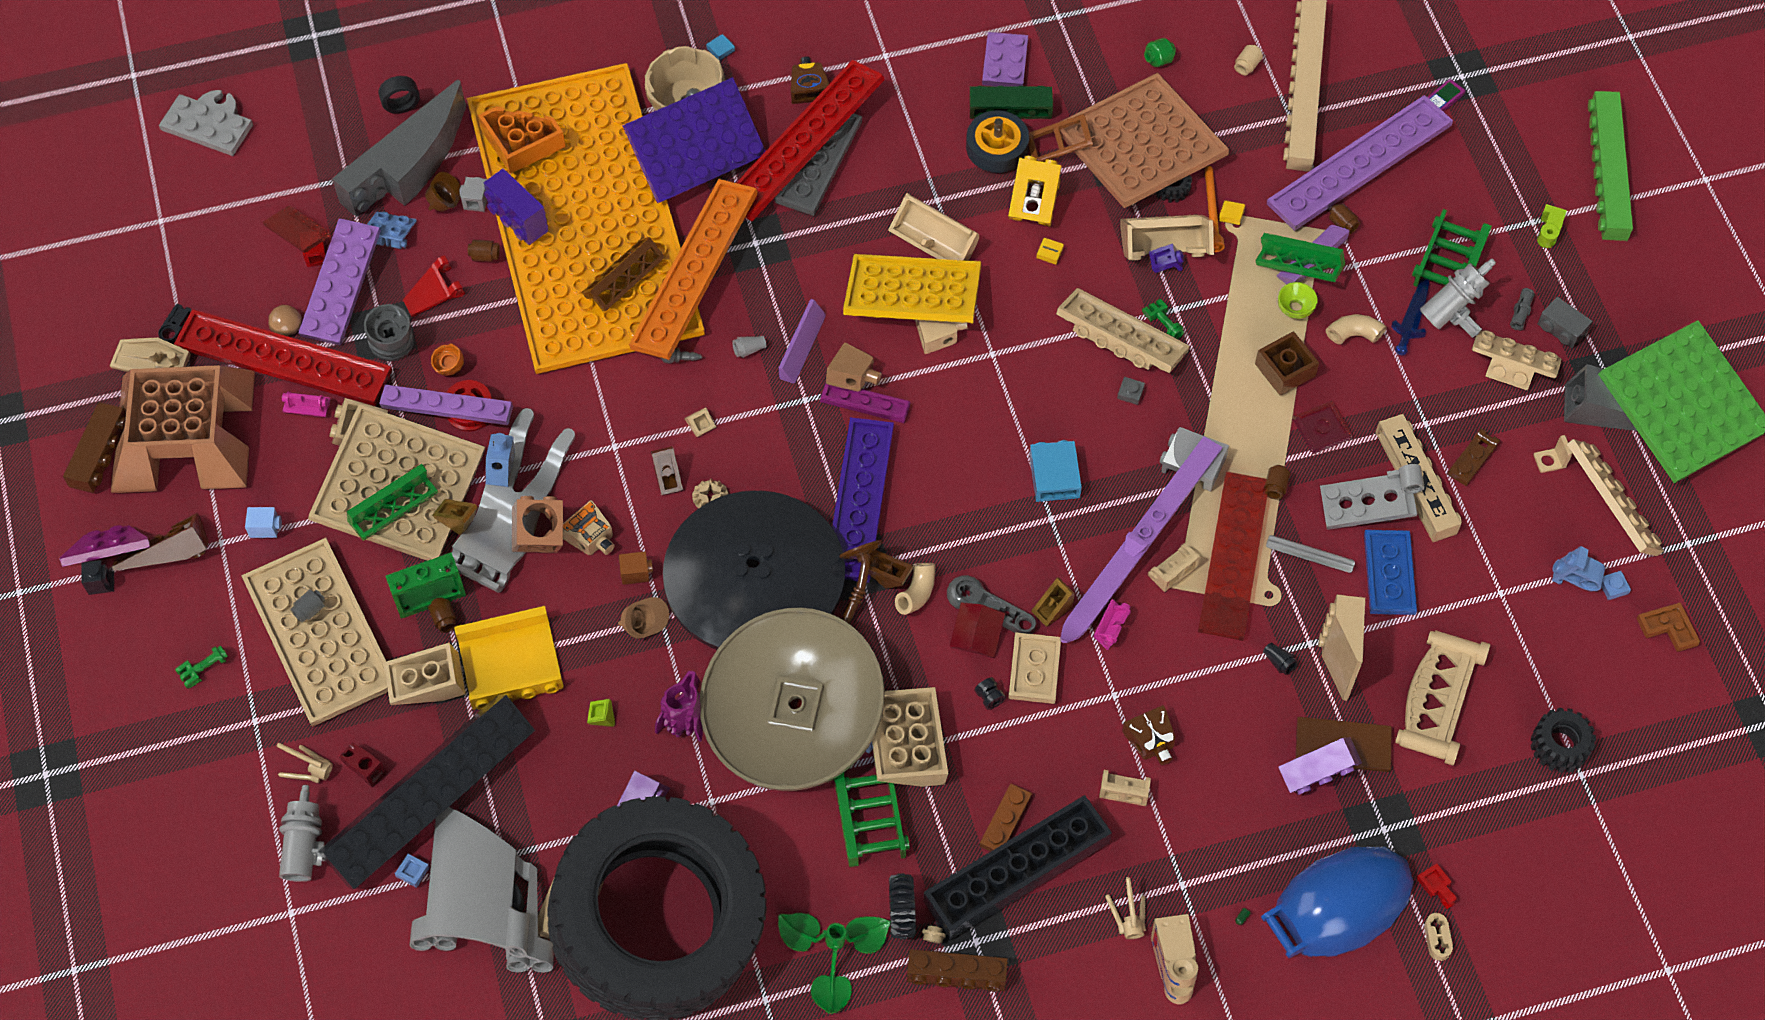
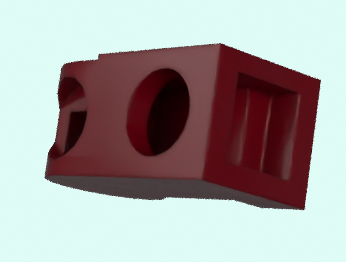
[339,743,386,787]

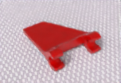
[403,255,465,317]

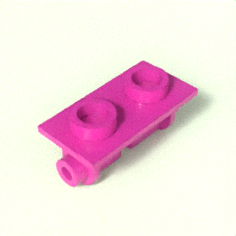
[282,391,331,417]
[1093,599,1131,650]

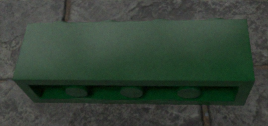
[969,86,1053,119]

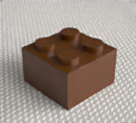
[1255,331,1319,395]

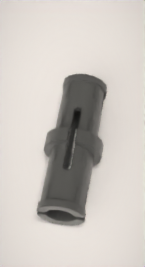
[1510,288,1535,330]

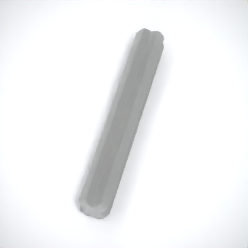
[1266,535,1355,573]

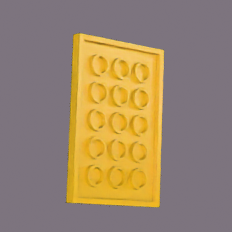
[843,254,981,323]

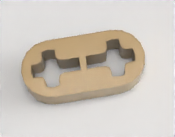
[1424,913,1453,961]

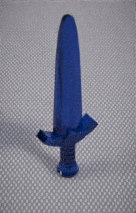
[1391,278,1429,356]

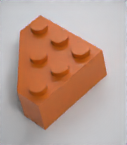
[478,106,566,174]

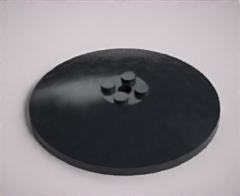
[663,490,845,650]

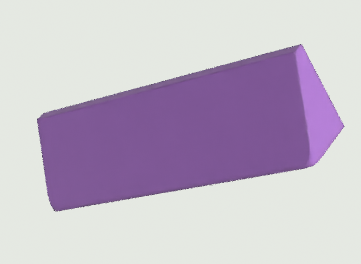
[1277,225,1350,284]
[779,299,825,383]

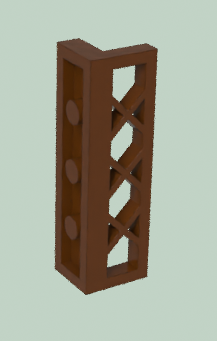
[582,237,665,312]

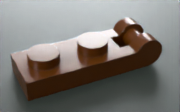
[1447,428,1500,486]

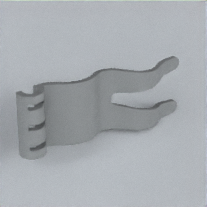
[452,408,575,593]

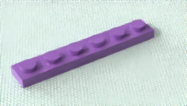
[379,385,513,425]

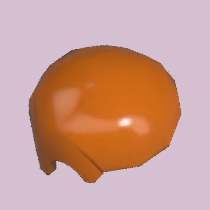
[431,343,464,376]

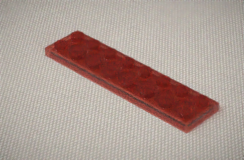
[1198,471,1268,641]

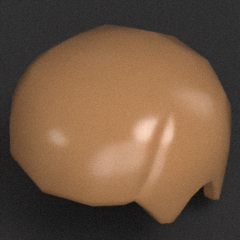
[269,305,302,337]

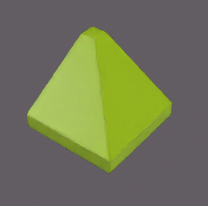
[587,699,615,726]

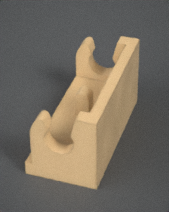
[1148,543,1200,592]
[1099,770,1151,806]

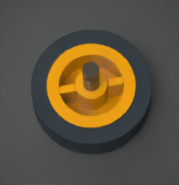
[966,111,1029,173]

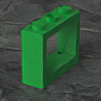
[385,553,466,619]

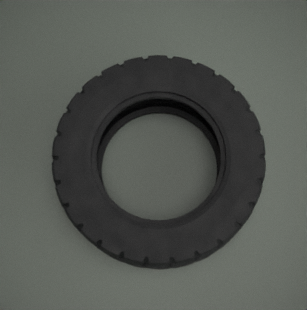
[547,796,767,1020]

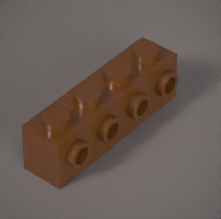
[63,402,126,493]
[907,949,1008,992]

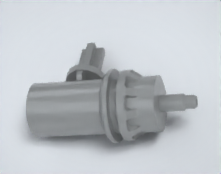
[1420,259,1496,338]
[279,785,325,882]

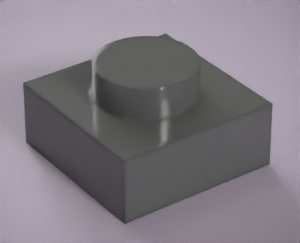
[1117,377,1145,405]

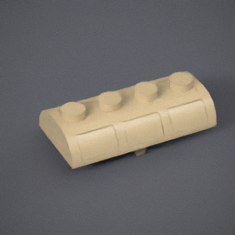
[888,193,979,261]

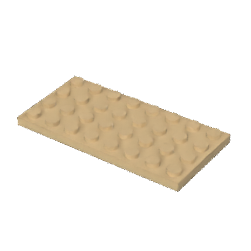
[241,538,388,727]

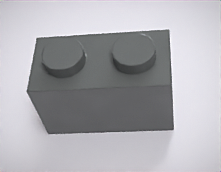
[1537,297,1592,349]

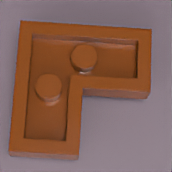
[1636,603,1700,652]

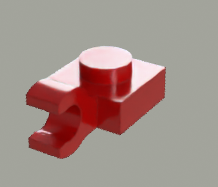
[1417,863,1457,909]

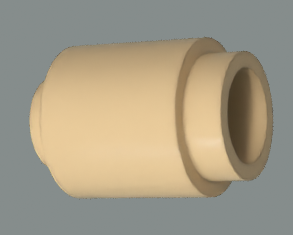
[1234,45,1263,75]

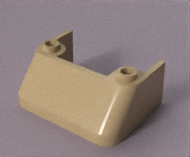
[1120,215,1214,260]

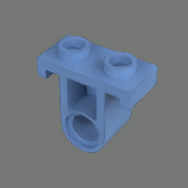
[1552,546,1605,591]

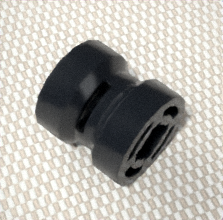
[974,677,1006,710]

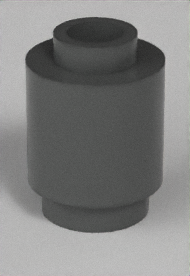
[290,589,325,623]

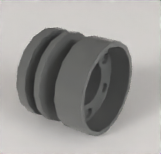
[364,304,414,361]

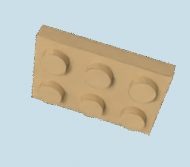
[1009,632,1061,704]

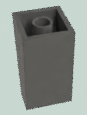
[1564,364,1637,431]

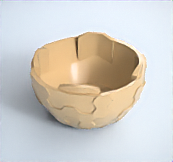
[645,46,725,111]

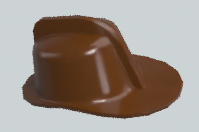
[425,172,461,212]

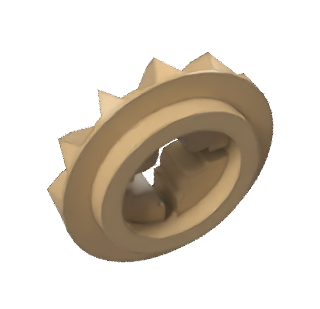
[692,479,728,508]

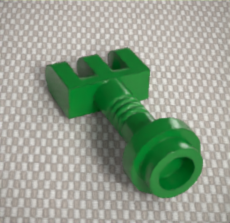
[1142,299,1184,339]
[175,645,228,689]

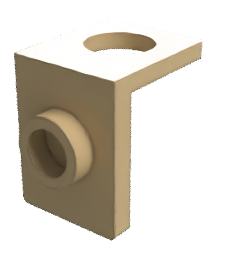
[1533,435,1572,473]

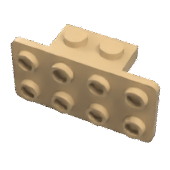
[1472,331,1562,390]

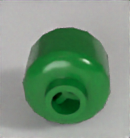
[1144,38,1176,67]

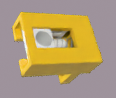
[1008,156,1062,226]

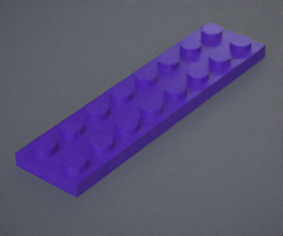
[832,417,894,583]

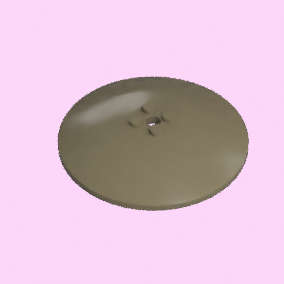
[700,608,885,791]

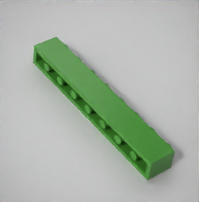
[1588,91,1633,241]

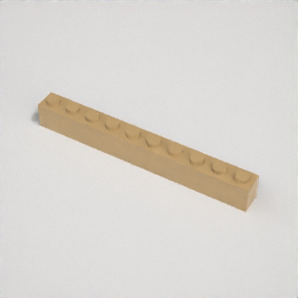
[1283,0,1327,171]

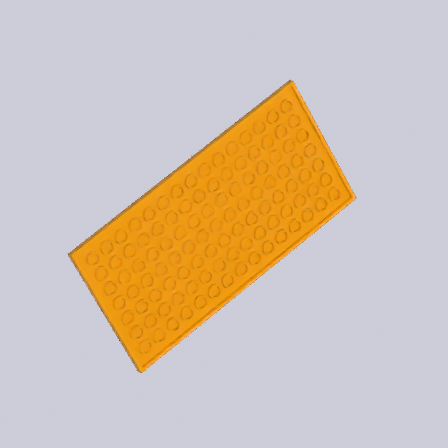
[467,63,705,374]

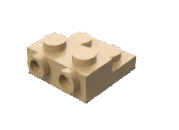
[329,398,388,446]

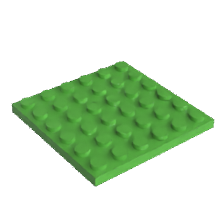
[1598,320,1765,483]

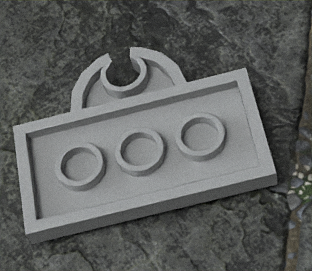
[159,90,253,156]

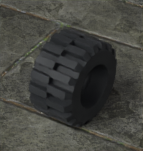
[1530,708,1596,773]

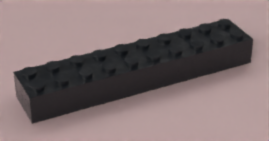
[318,694,535,889]

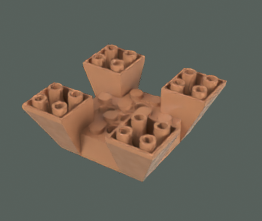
[111,366,255,493]

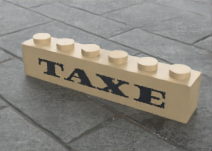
[1375,414,1462,542]

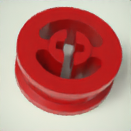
[446,380,492,432]

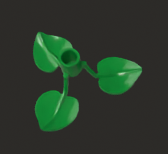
[778,913,890,1014]

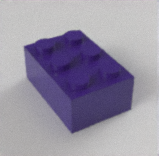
[483,168,549,245]

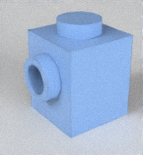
[245,507,282,538]

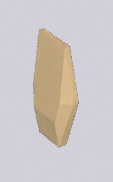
[110,338,191,372]

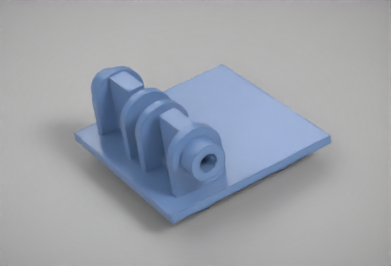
[367,212,417,249]

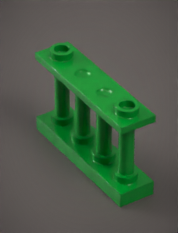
[1412,209,1492,287]
[834,772,910,867]

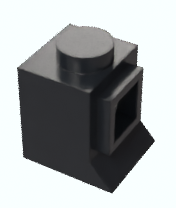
[81,560,114,595]

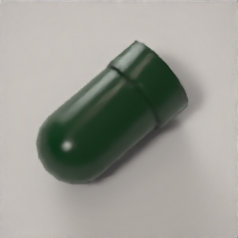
[1235,908,1251,925]

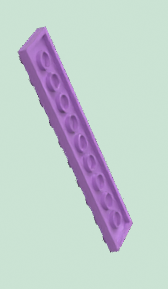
[1267,95,1453,231]

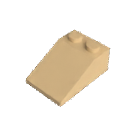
[384,643,465,705]

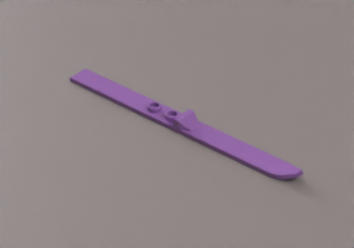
[1060,436,1223,643]

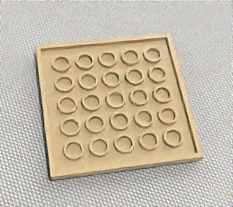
[308,404,485,561]

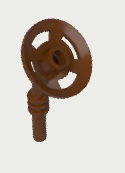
[839,540,883,625]

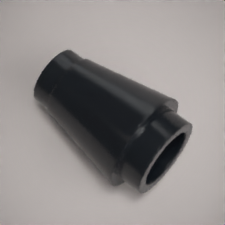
[1263,642,1298,675]

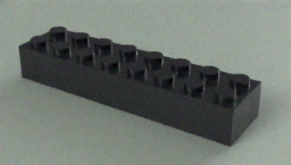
[923,795,1112,941]

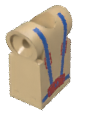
[1151,914,1198,1004]

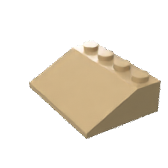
[1318,595,1365,701]
[872,687,948,787]

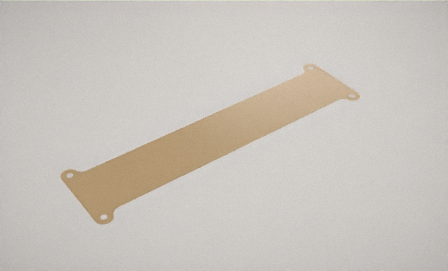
[1171,216,1325,606]

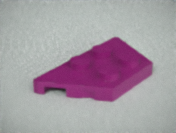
[60,525,150,567]

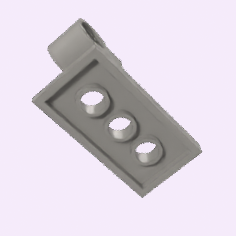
[1320,464,1425,530]

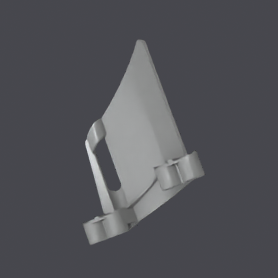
[410,807,554,973]

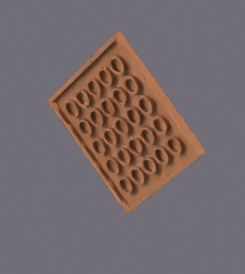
[1060,73,1229,208]

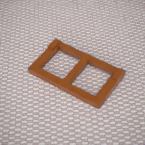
[1029,113,1094,162]

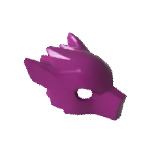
[655,671,703,742]

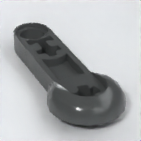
[947,575,1036,634]

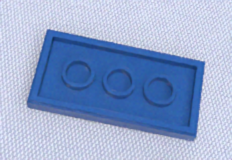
[1364,530,1417,615]

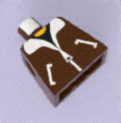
[1122,705,1176,765]

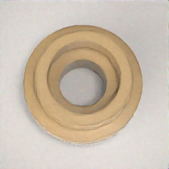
[922,926,946,944]

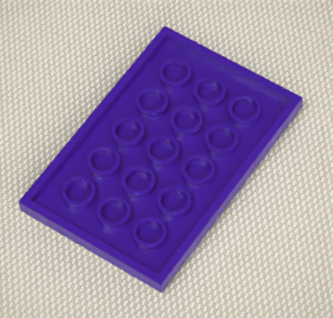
[622,77,765,203]

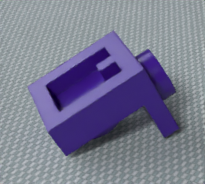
[1149,243,1184,273]

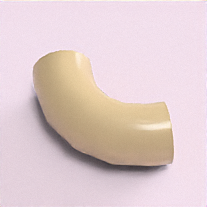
[1326,314,1387,344]
[895,563,935,615]

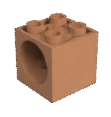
[512,496,563,553]

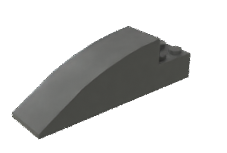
[332,80,466,217]

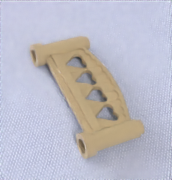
[1395,630,1490,766]

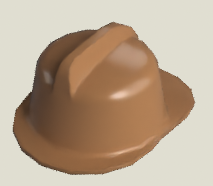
[618,597,669,639]

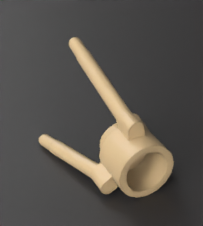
[277,743,333,783]
[1105,877,1146,939]

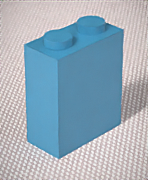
[1029,440,1081,502]

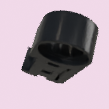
[158,304,192,345]

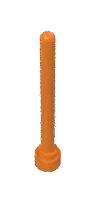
[1205,166,1225,252]

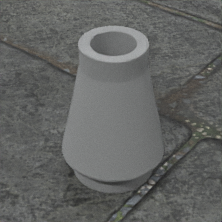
[732,336,766,358]

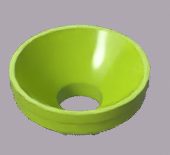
[1278,282,1317,319]

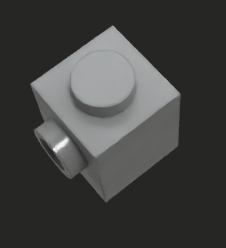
[460,177,487,212]

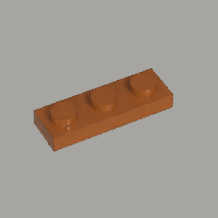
[980,784,1032,852]

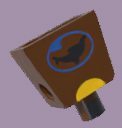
[791,56,829,104]

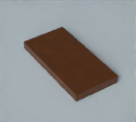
[1295,717,1392,772]

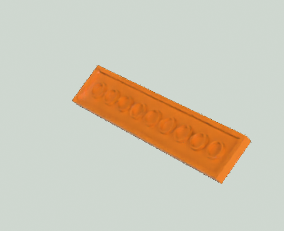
[629,179,758,360]

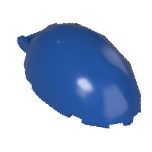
[1261,847,1414,959]

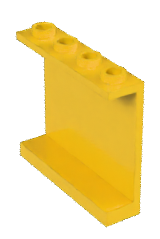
[454,606,564,710]

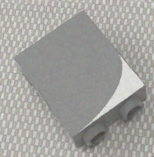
[1160,427,1229,491]

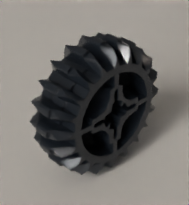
[889,873,916,940]

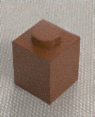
[619,551,653,585]

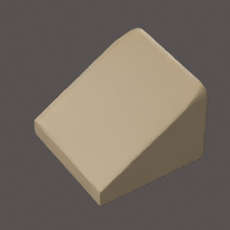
[684,408,716,437]

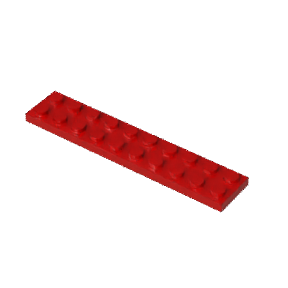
[736,60,885,221]
[174,309,393,406]

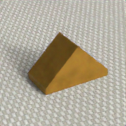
[432,499,477,535]
[1031,578,1074,627]

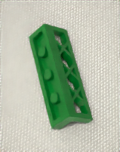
[1255,233,1345,282]
[347,464,438,541]

